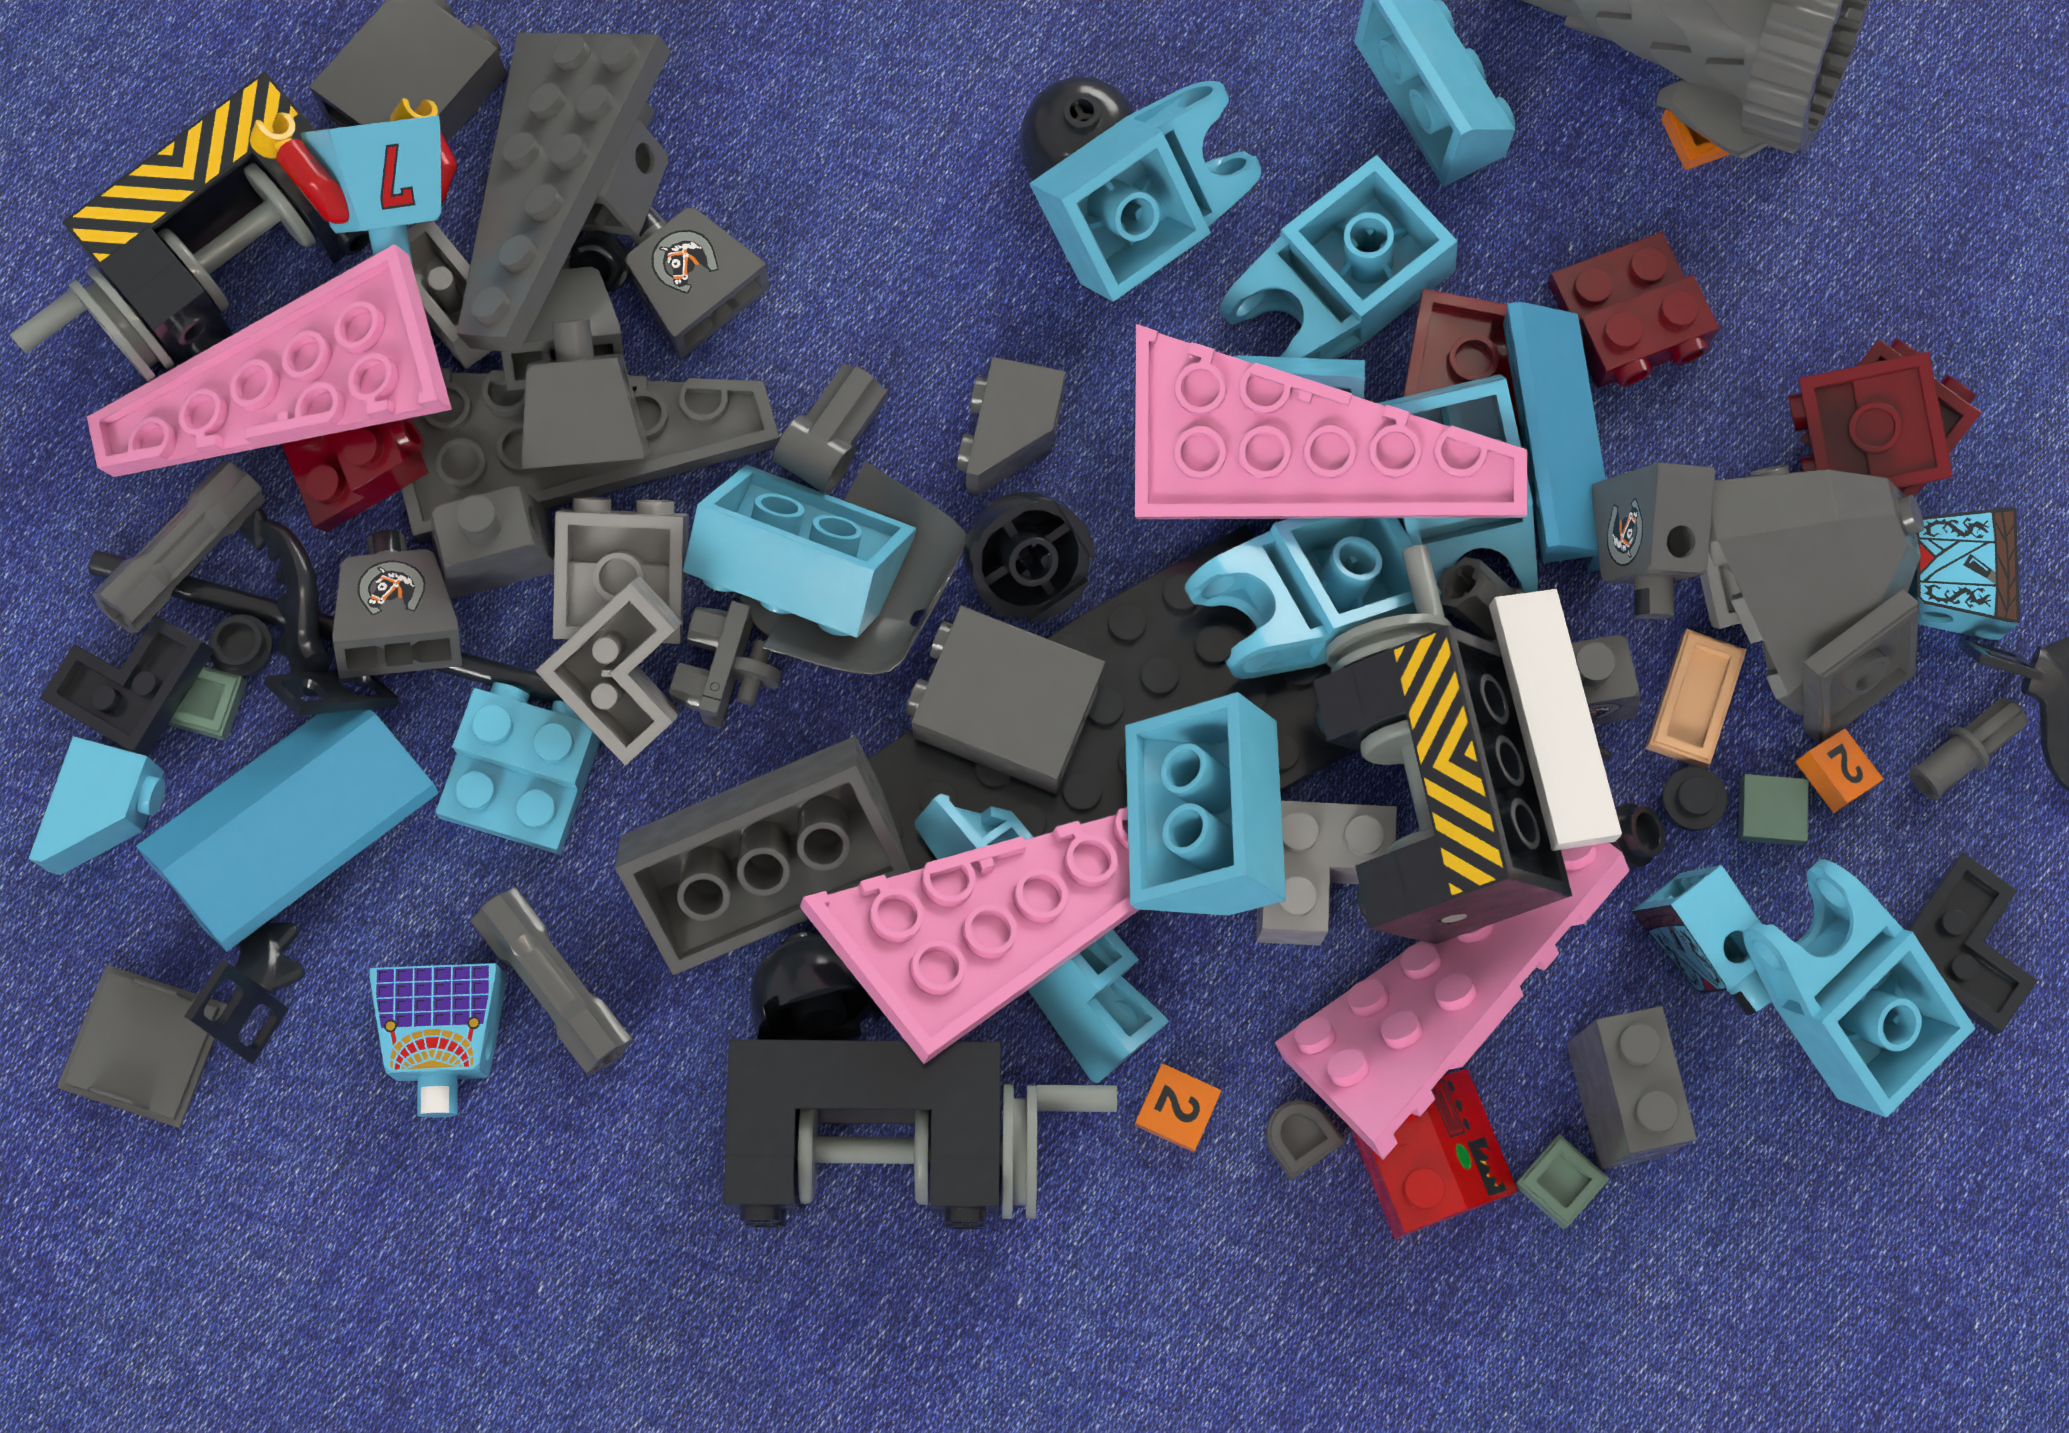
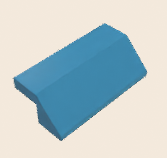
[1503,302,1606,572]
[136,709,439,952]

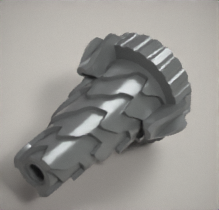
[1522,0,1870,159]

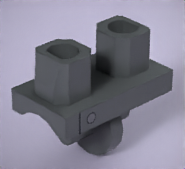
[669,601,783,729]

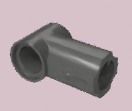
[773,363,888,494]
[1437,557,1526,645]

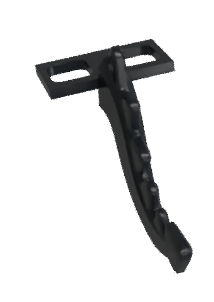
[239,509,399,716]
[1957,636,2069,792]
[184,918,305,1065]

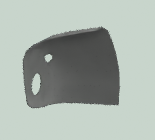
[763,461,967,675]

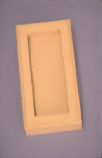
[1645,629,1747,769]

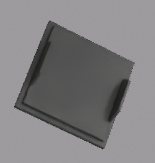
[57,965,228,1129]

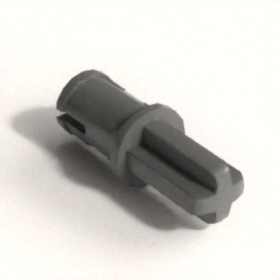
[1909,698,2028,801]

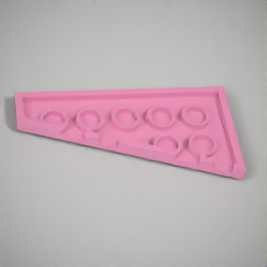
[87,244,452,477]
[1135,324,1527,519]
[800,807,1140,1064]
[1275,843,1629,1160]

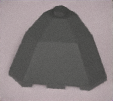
[1709,469,1924,716]

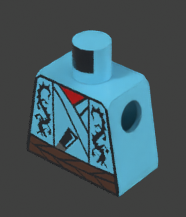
[1908,507,2020,640]
[1632,865,1772,1016]

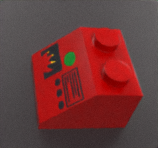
[1349,1069,1518,1239]

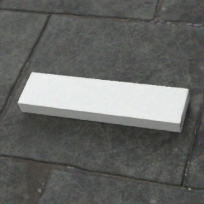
[1489,589,1622,851]

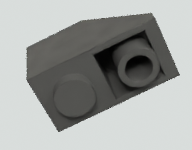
[957,357,1066,495]

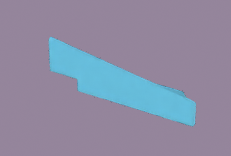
[915,794,1169,1083]

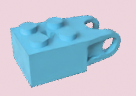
[1029,81,1261,302]
[1219,155,1458,359]
[1378,374,1538,615]
[1184,518,1442,679]
[1744,859,1976,1118]

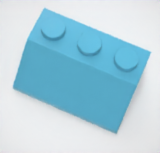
[1354,0,1515,187]
[683,464,917,638]
[1125,692,1286,916]

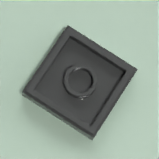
[1803,589,1919,744]

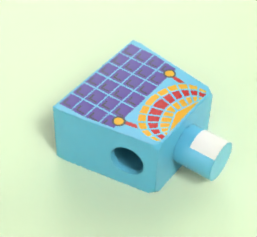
[370,963,506,1118]

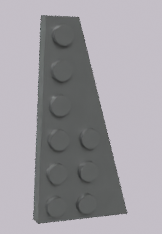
[456,32,671,353]
[402,368,780,543]

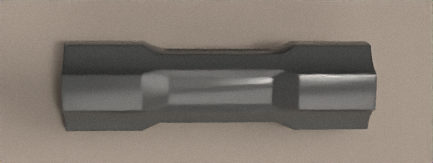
[92,461,266,634]
[470,887,634,1076]

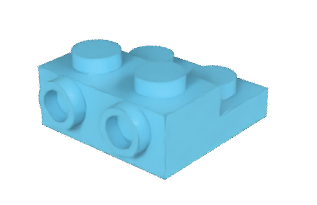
[435,682,601,855]

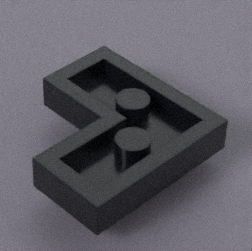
[40,616,215,757]
[1905,852,2037,1036]

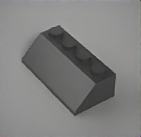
[615,736,911,975]

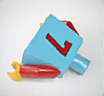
[250,98,457,262]

